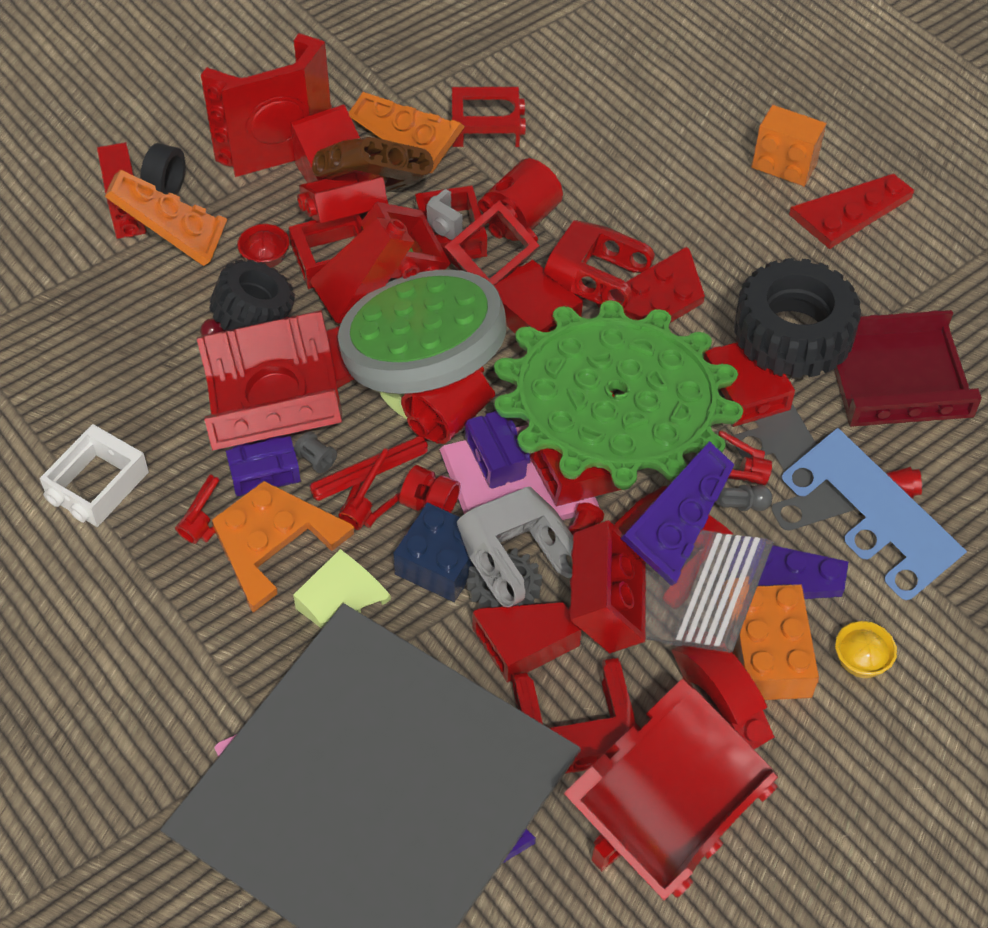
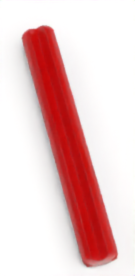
[310,436,428,501]

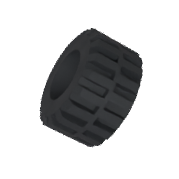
[209,260,295,330]

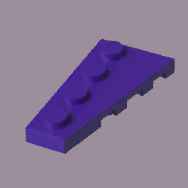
[621,441,735,586]

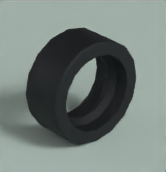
[140,143,185,195]

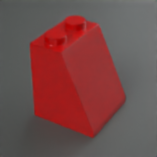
[290,104,360,183]

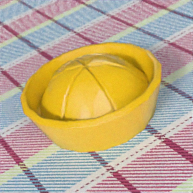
[835,621,897,678]

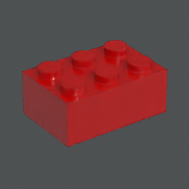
[569,520,646,654]

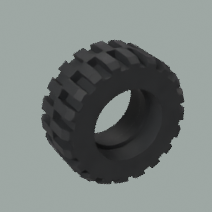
[734,258,861,378]

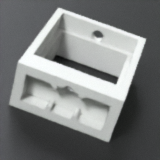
[40,424,149,527]

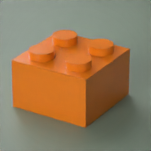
[752,105,827,187]

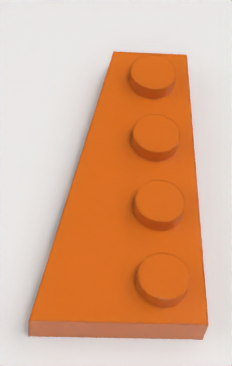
[349,92,465,174]
[104,170,227,266]

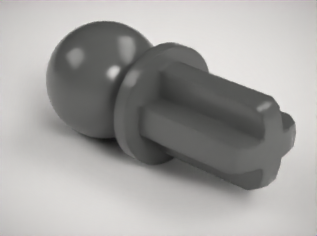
[716,485,773,511]

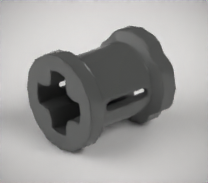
[294,431,337,474]

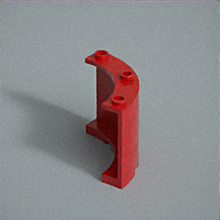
[564,677,778,901]

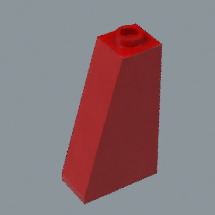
[310,218,414,323]

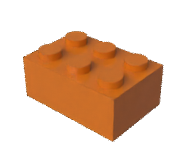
[727,584,819,700]

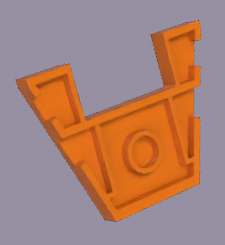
[212,481,354,613]

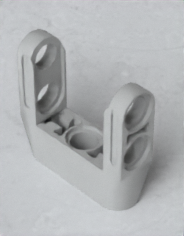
[456,487,573,607]

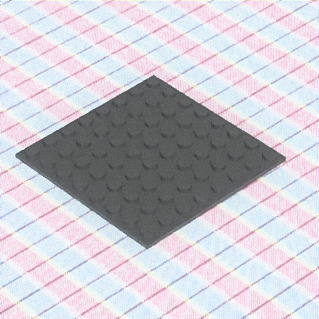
[160,603,581,928]

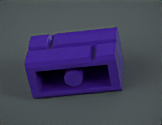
[465,411,530,489]
[225,436,301,497]

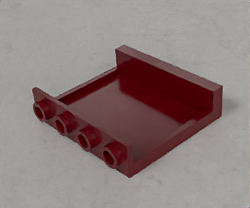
[834,310,982,427]

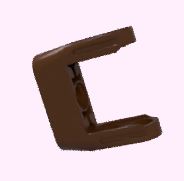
[312,137,433,192]

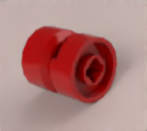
[399,465,461,513]

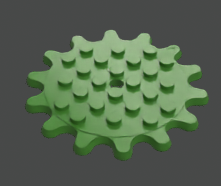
[494,300,743,490]

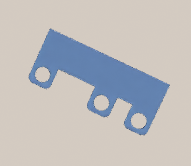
[782,428,967,600]

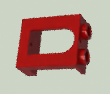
[452,87,526,147]

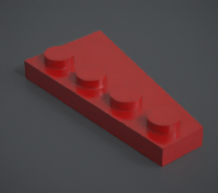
[789,173,914,249]

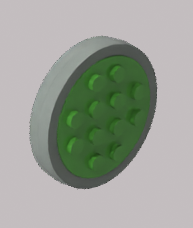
[338,270,507,394]

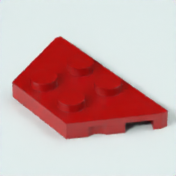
[597,246,705,323]

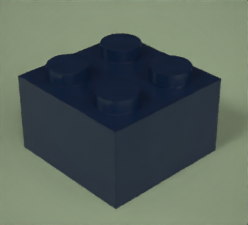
[393,502,475,603]

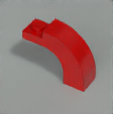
[671,634,775,749]

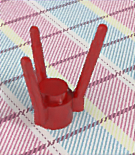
[718,430,772,486]
[339,448,400,530]
[175,474,219,544]

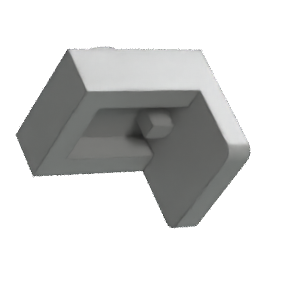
[426,189,462,241]

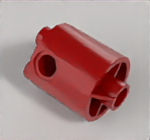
[478,158,563,241]
[401,366,496,444]

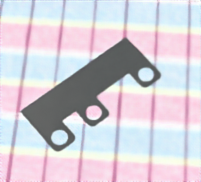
[718,391,855,531]

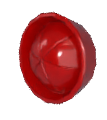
[237,224,290,268]

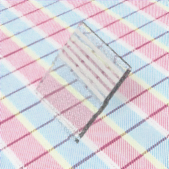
[646,530,774,653]

